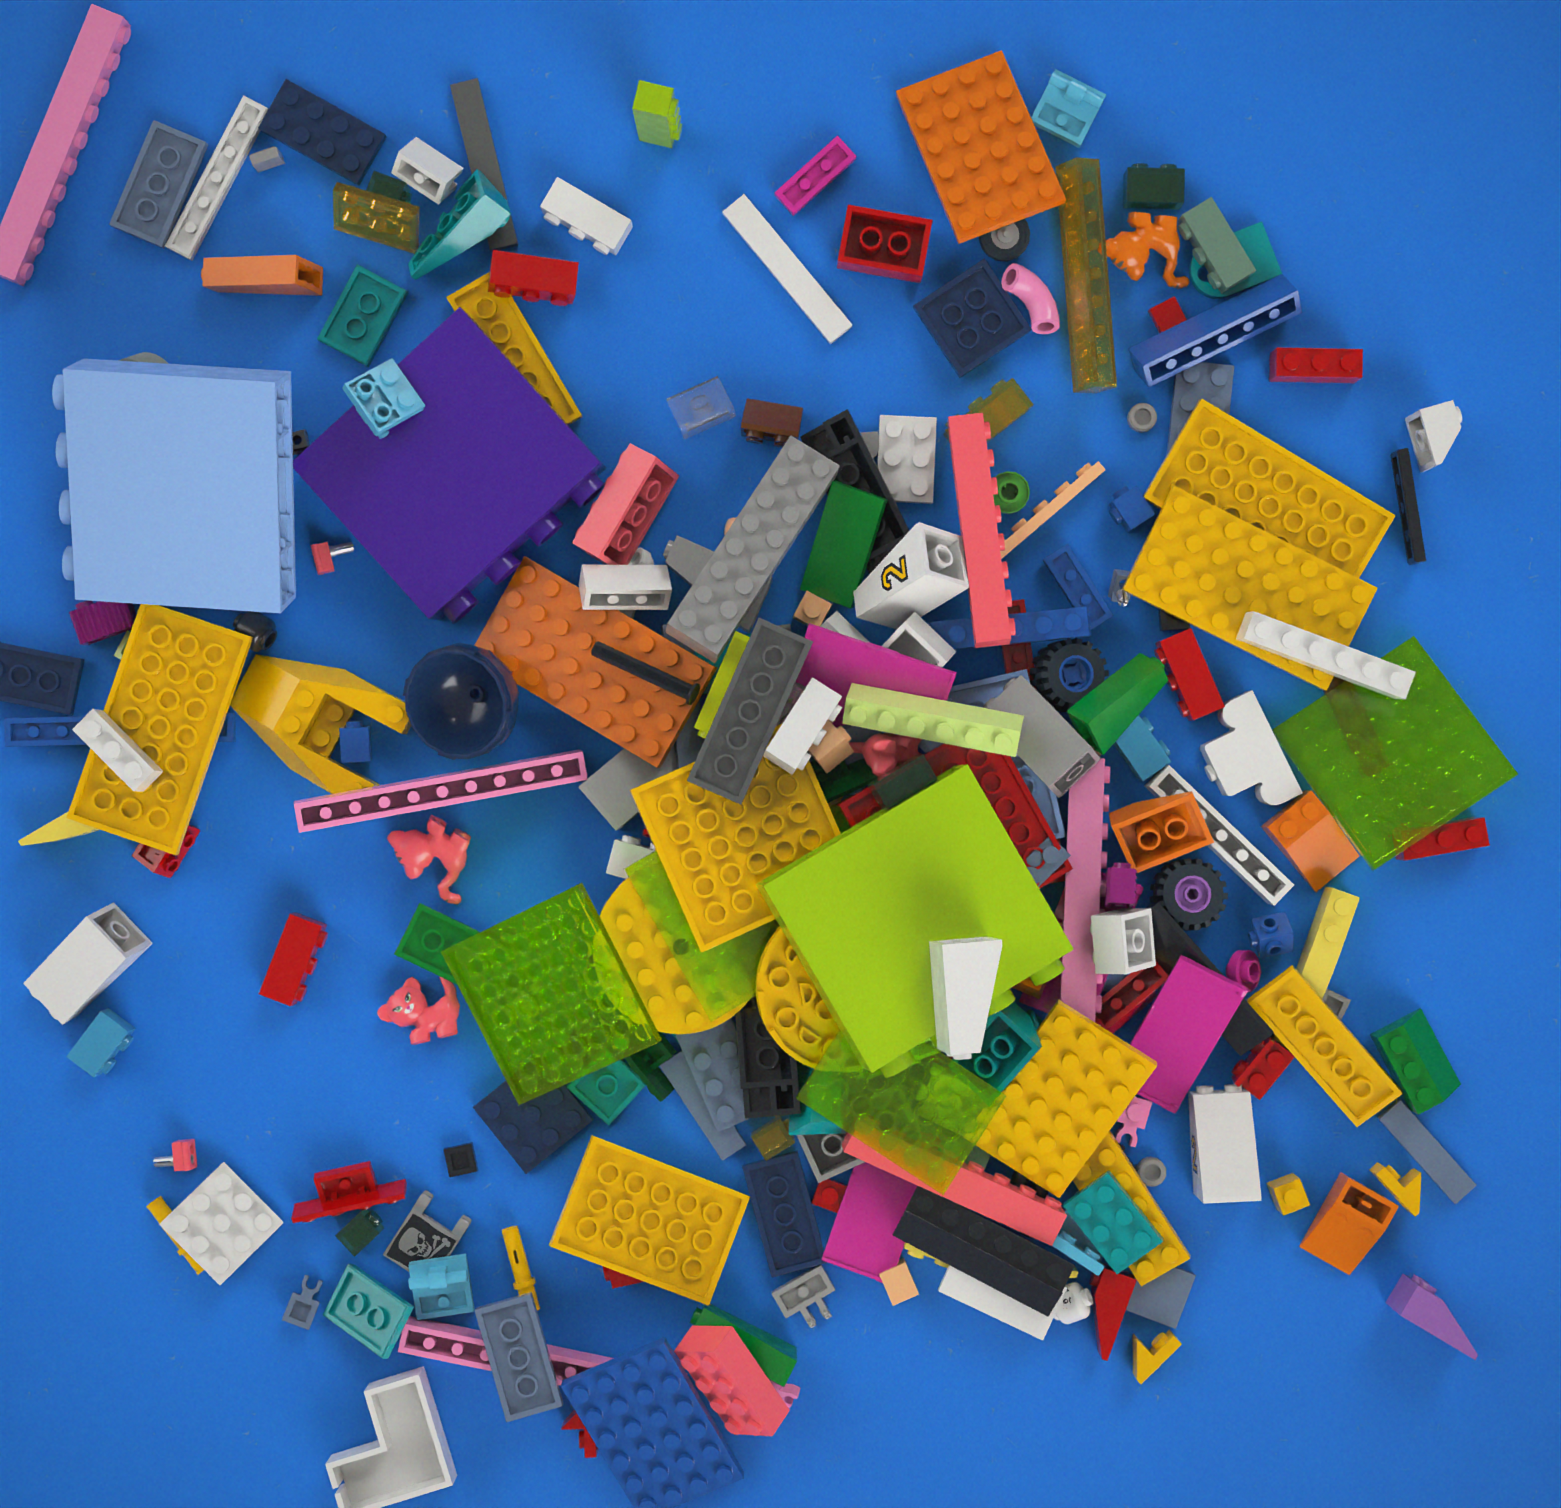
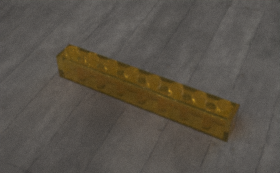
[1056,157,1117,393]

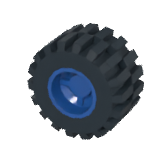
[1029,638,1109,712]

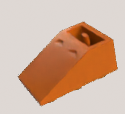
[1299,1172,1399,1275]

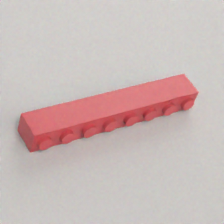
[947,413,1016,648]
[841,1113,1067,1246]

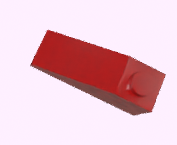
[1089,1263,1137,1361]

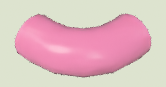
[1001,263,1060,334]

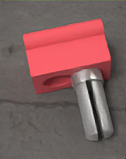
[311,542,354,575]
[153,1139,197,1171]

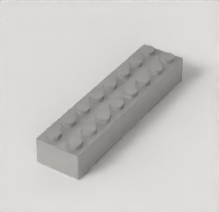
[666,436,840,663]

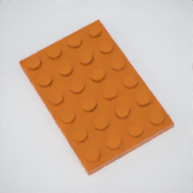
[896,50,1066,244]

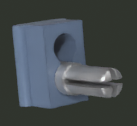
[1108,569,1131,607]

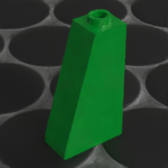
[1067,653,1169,755]
[689,1304,797,1387]

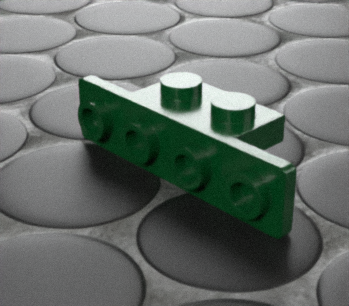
[810,758,882,803]
[589,1001,677,1102]

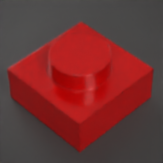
[811,1178,847,1213]

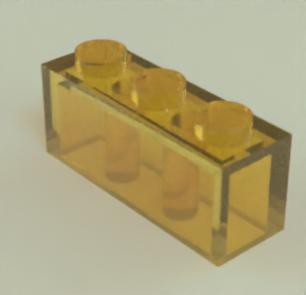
[943,378,1034,443]

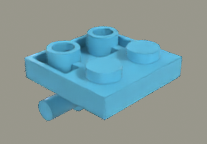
[1031,69,1106,148]
[342,358,425,439]
[408,1253,475,1320]

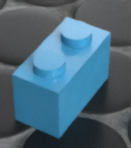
[1113,715,1171,781]
[66,1008,136,1077]

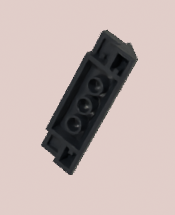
[800,409,910,574]
[1146,902,1274,1056]
[735,991,801,1119]
[893,1185,1075,1317]

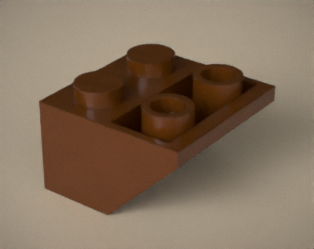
[741,398,803,448]

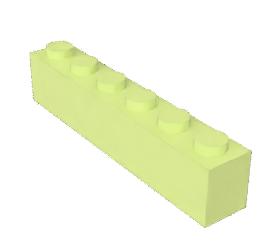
[842,683,1024,757]

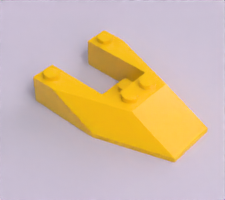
[230,654,411,794]

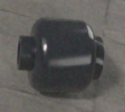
[233,611,277,652]

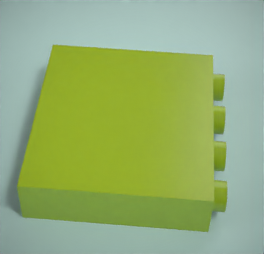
[756,764,1074,1078]

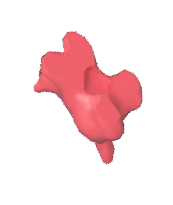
[848,733,923,778]

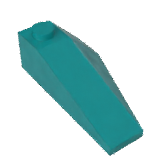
[408,169,511,280]

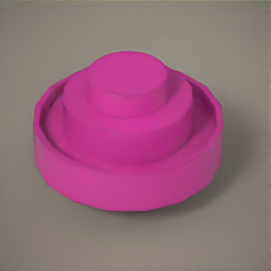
[1226,950,1261,992]

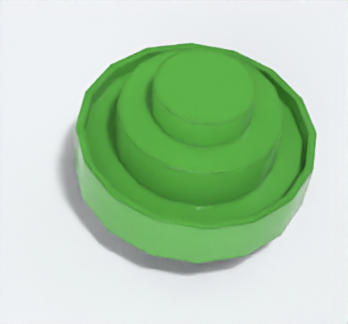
[993,471,1030,514]

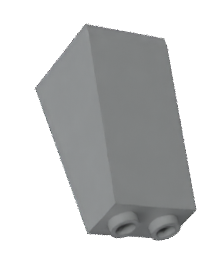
[663,535,772,634]
[983,675,1101,798]
[579,745,677,831]

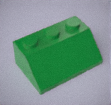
[1370,1008,1461,1115]

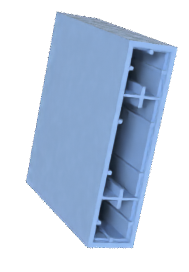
[52,359,296,613]

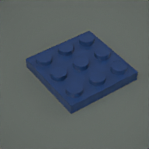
[913,258,1032,378]
[473,1053,593,1174]

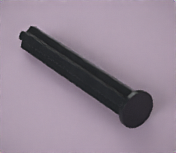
[591,641,700,705]

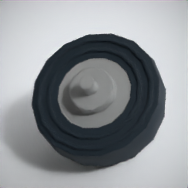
[979,219,1030,262]

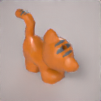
[1100,212,1190,289]

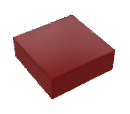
[1148,296,1187,333]

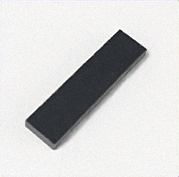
[1390,448,1426,565]

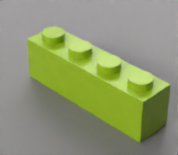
[632,80,682,148]

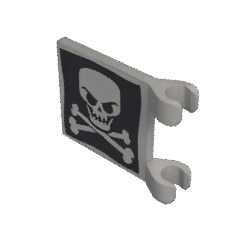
[383,1190,472,1272]

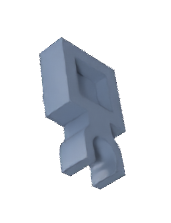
[282,1275,323,1330]

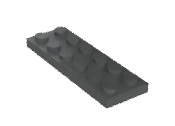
[687,618,813,805]

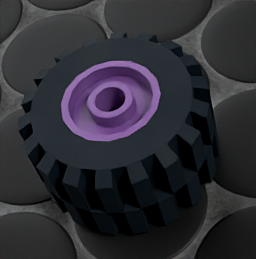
[1149,858,1228,931]

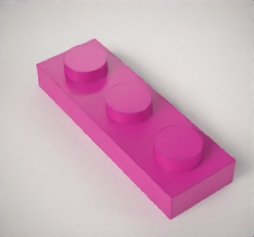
[774,135,857,216]

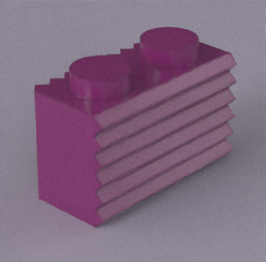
[69,600,137,645]
[1105,863,1137,909]

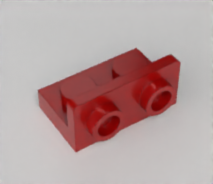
[132,825,200,878]
[1232,1036,1295,1100]

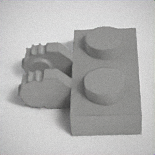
[772,1264,835,1328]

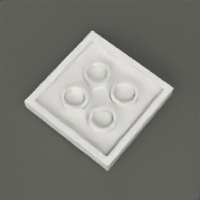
[159,1162,284,1285]

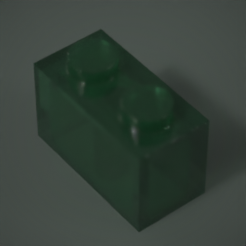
[1123,163,1185,210]
[867,754,938,810]

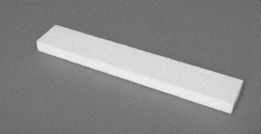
[165,95,269,261]
[722,194,852,345]

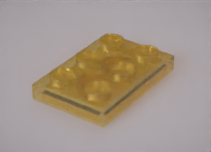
[333,182,420,254]

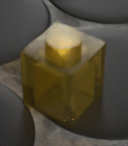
[751,1116,795,1161]

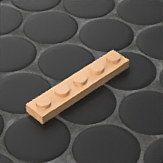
[1000,461,1106,559]

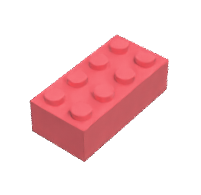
[572,443,679,565]
[674,1326,790,1436]

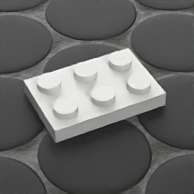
[877,415,937,504]

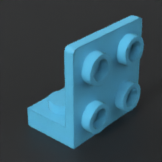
[1052,1191,1105,1276]

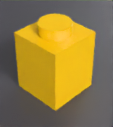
[1266,1173,1310,1216]

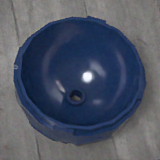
[403,643,519,760]

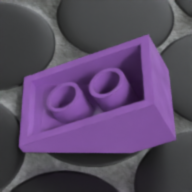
[1385,1274,1478,1360]

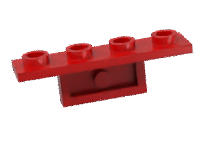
[291,1161,407,1223]

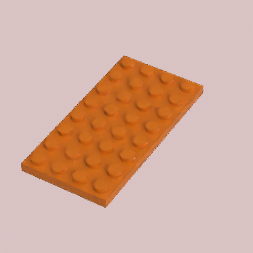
[474,556,717,768]

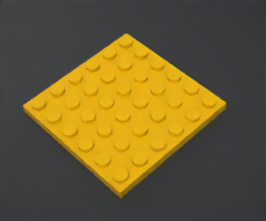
[629,723,841,953]

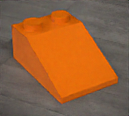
[1260,790,1359,892]
[1109,791,1214,873]

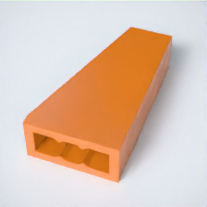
[201,255,323,296]

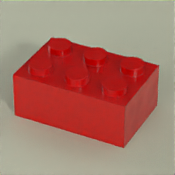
[837,205,933,283]

